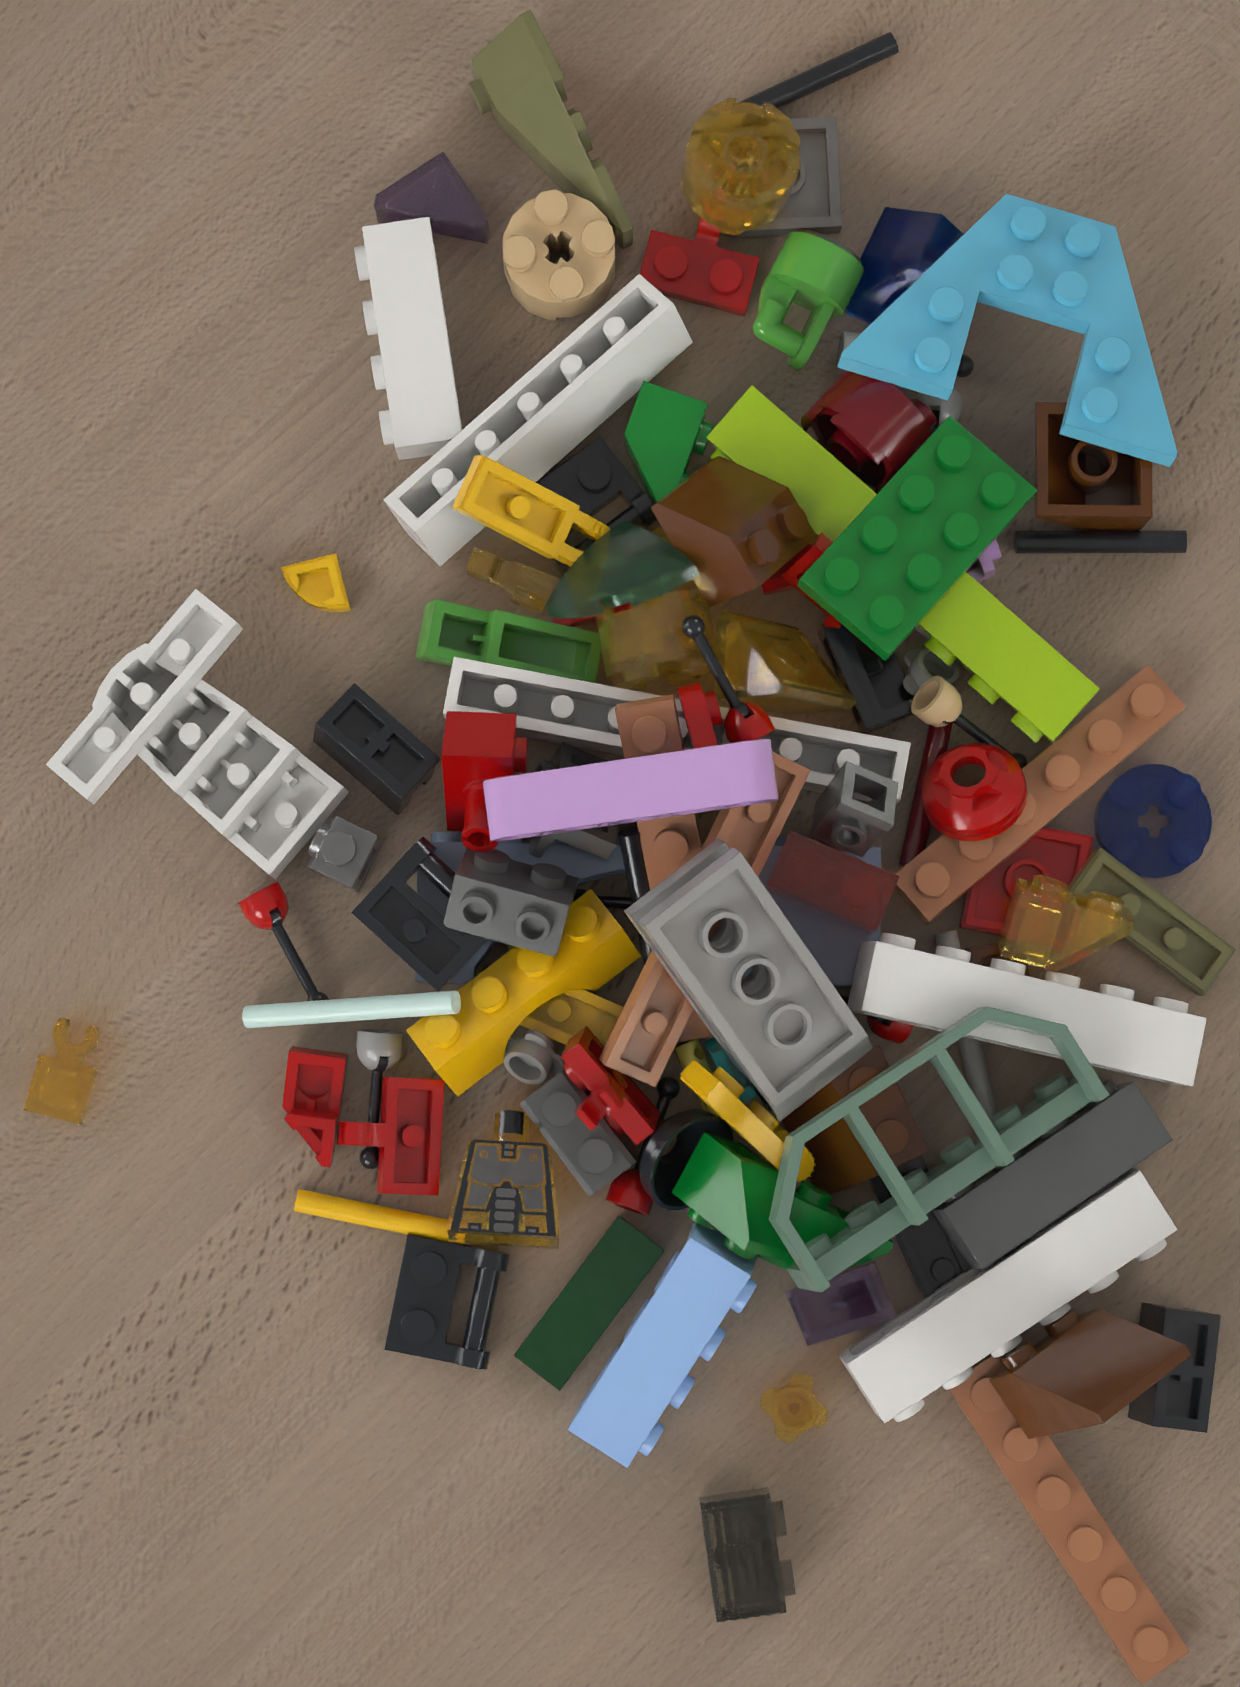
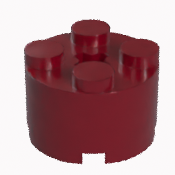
[801,370,937,494]

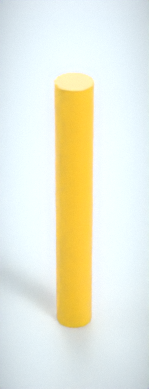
[294,1189,468,1245]

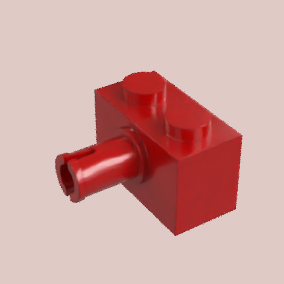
[441,711,528,852]

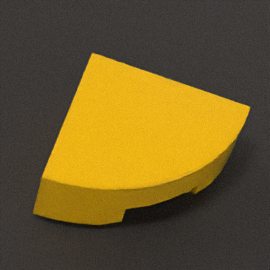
[281,553,351,613]

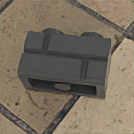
[519,1069,636,1197]

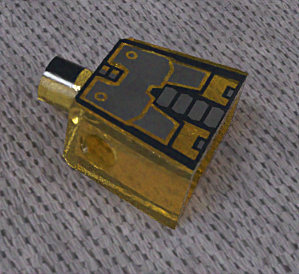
[447,1110,560,1249]

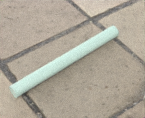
[242,990,461,1028]

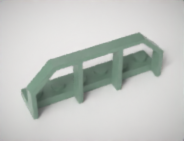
[769,1007,1109,1293]

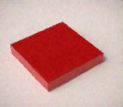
[959,827,1094,949]

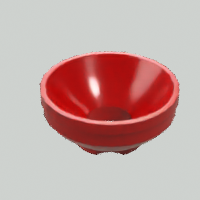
[921,743,1028,841]

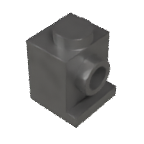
[810,761,898,857]
[306,816,383,893]

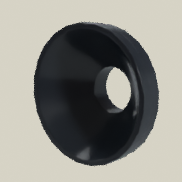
[639,1109,734,1210]

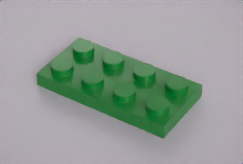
[797,415,1037,661]

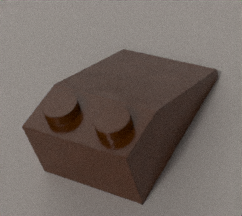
[989,1308,1191,1439]

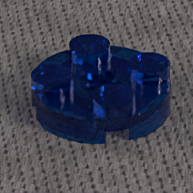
[1094,764,1212,880]

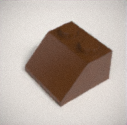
[1035,402,1153,530]
[651,456,817,607]
[782,1045,930,1195]

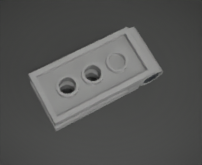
[624,839,872,1121]

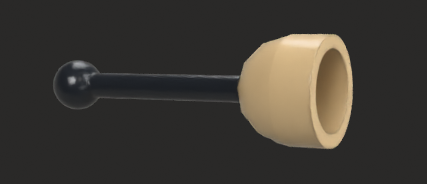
[911,676,1028,769]

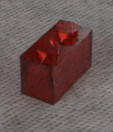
[765,831,900,935]

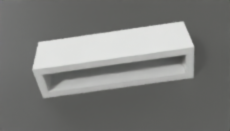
[354,217,463,460]

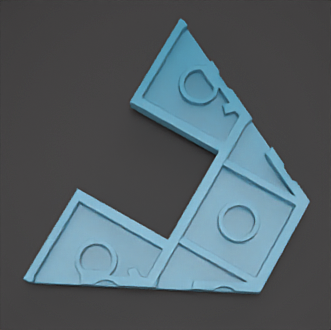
[837,194,1177,467]

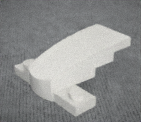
[46,589,349,880]

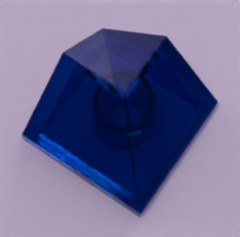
[845,207,964,324]

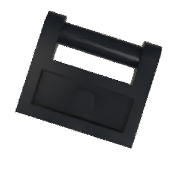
[537,436,658,585]
[351,836,488,992]
[384,1234,510,1370]

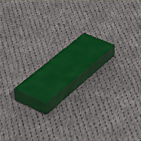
[513,1215,665,1391]

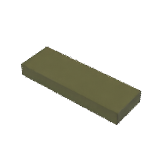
[1063,848,1236,996]

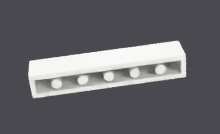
[384,274,693,566]
[848,933,1207,1086]
[838,1168,1178,1424]

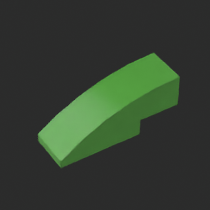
[415,599,604,683]

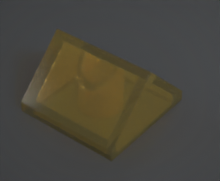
[713,610,857,715]

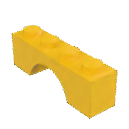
[406,889,641,1096]

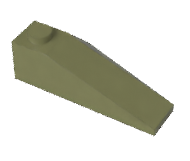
[468,10,633,249]

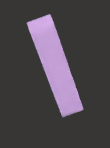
[483,739,779,841]

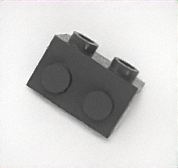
[444,848,579,956]

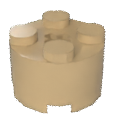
[502,189,615,321]

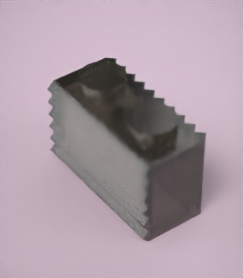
[699,1487,796,1622]

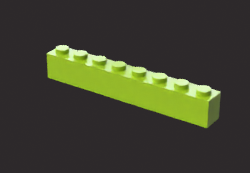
[706,385,1100,743]

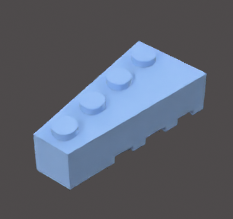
[568,1221,758,1468]

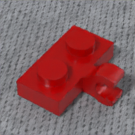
[639,200,760,317]
[561,1026,660,1145]
[337,1077,445,1196]

